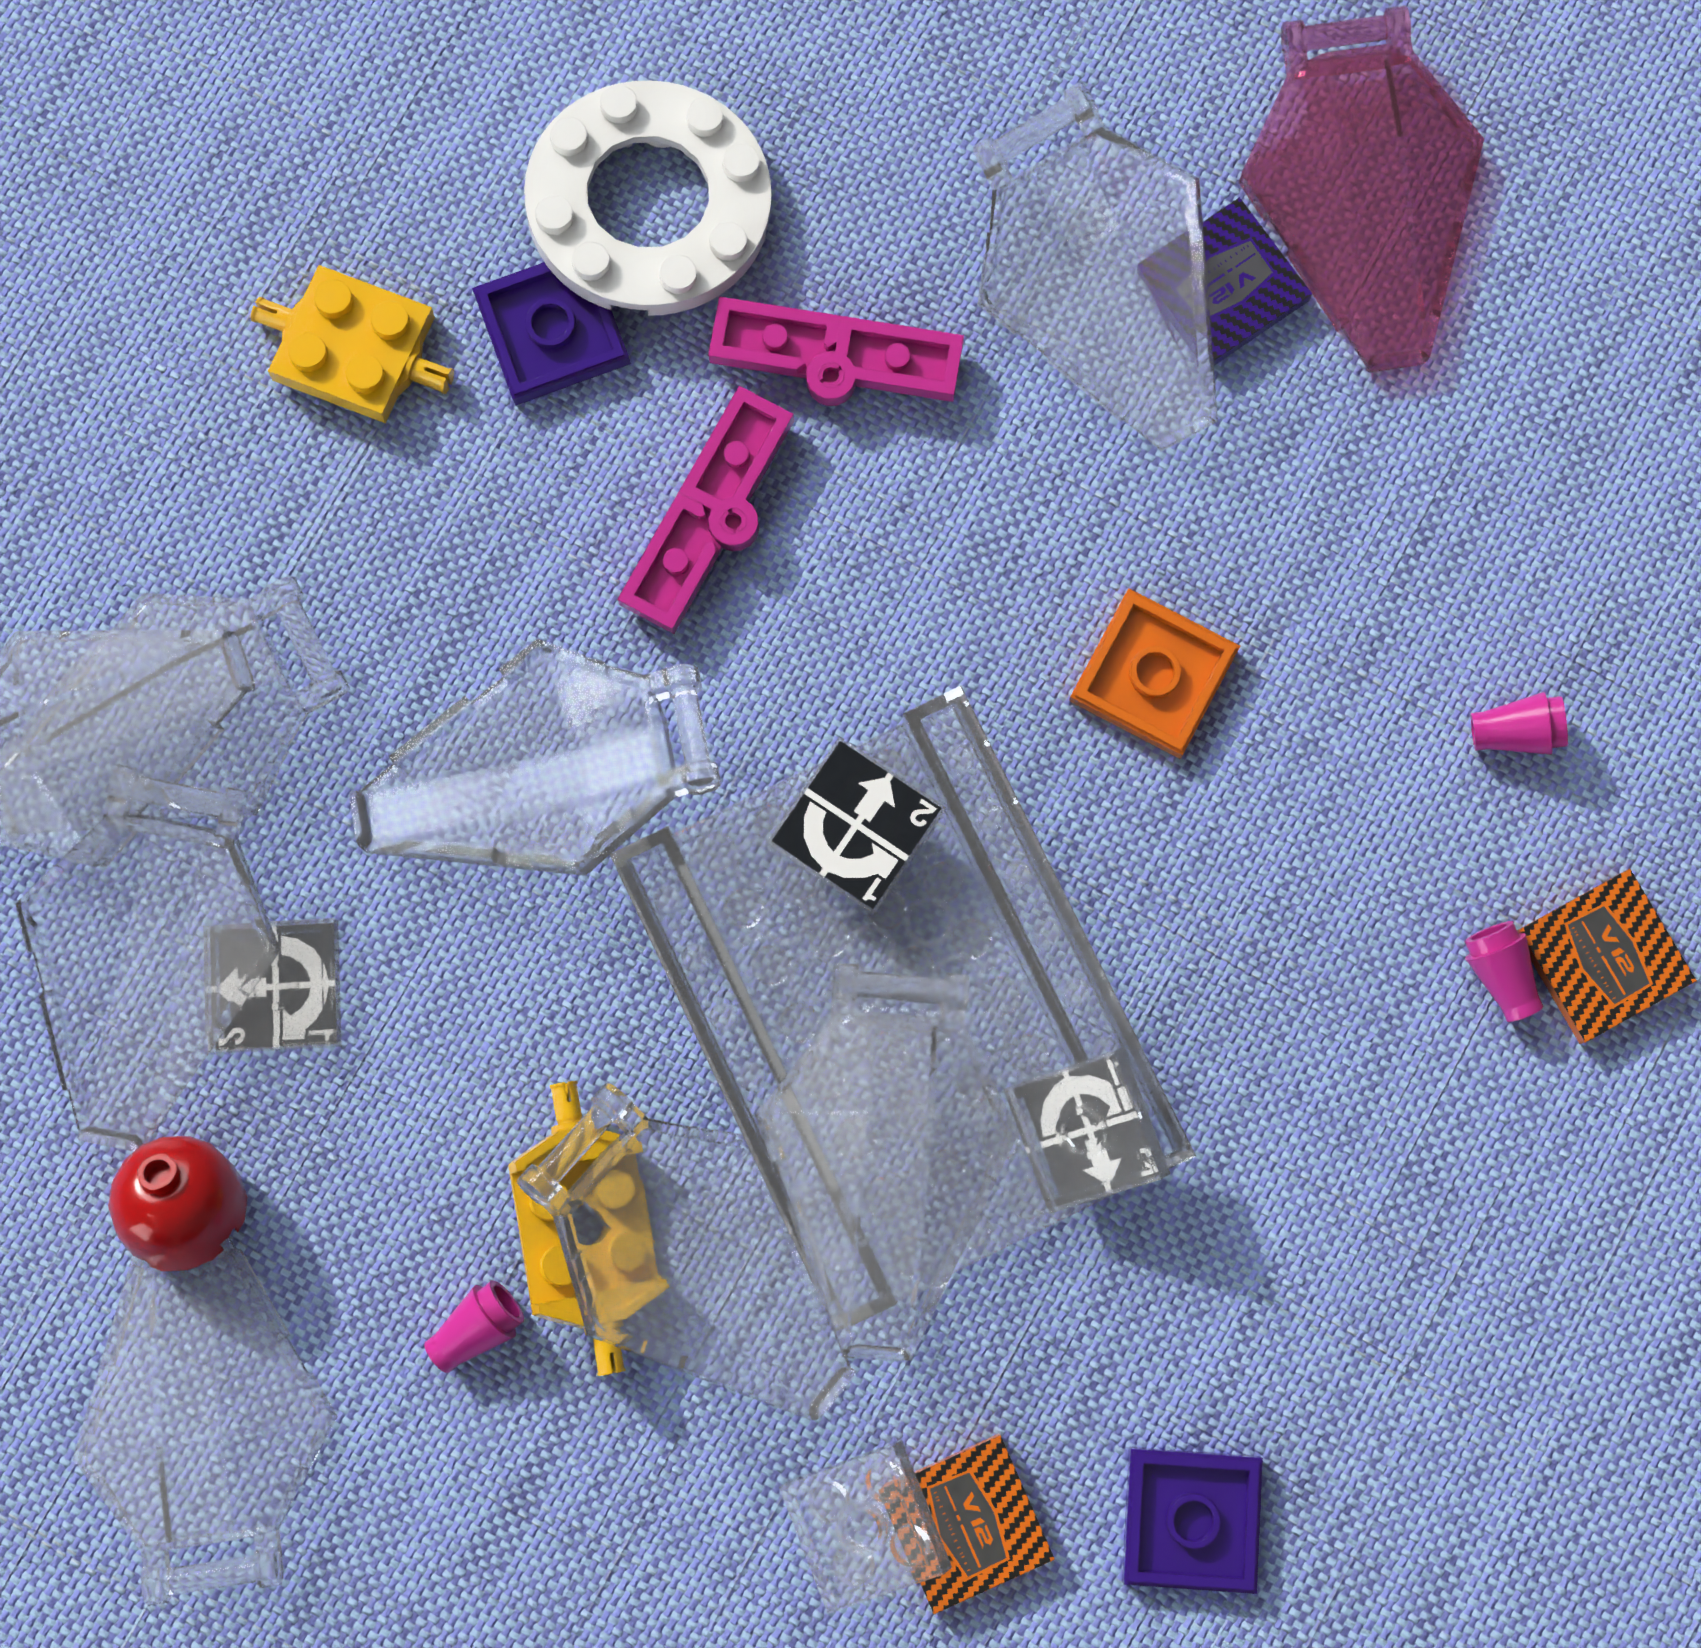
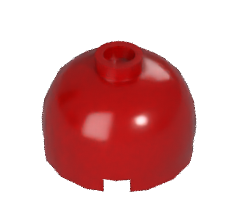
[108,1136,248,1271]

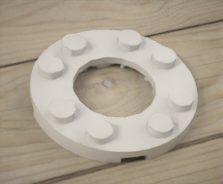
[524,80,771,316]

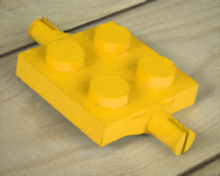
[251,265,454,424]

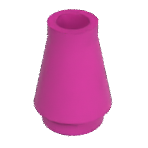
[1470,692,1568,755]
[1464,921,1543,1022]
[424,1280,524,1373]

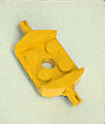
[508,1081,667,1376]

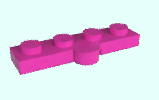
[708,296,964,406]
[617,386,794,634]

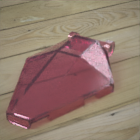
[1238,5,1484,372]

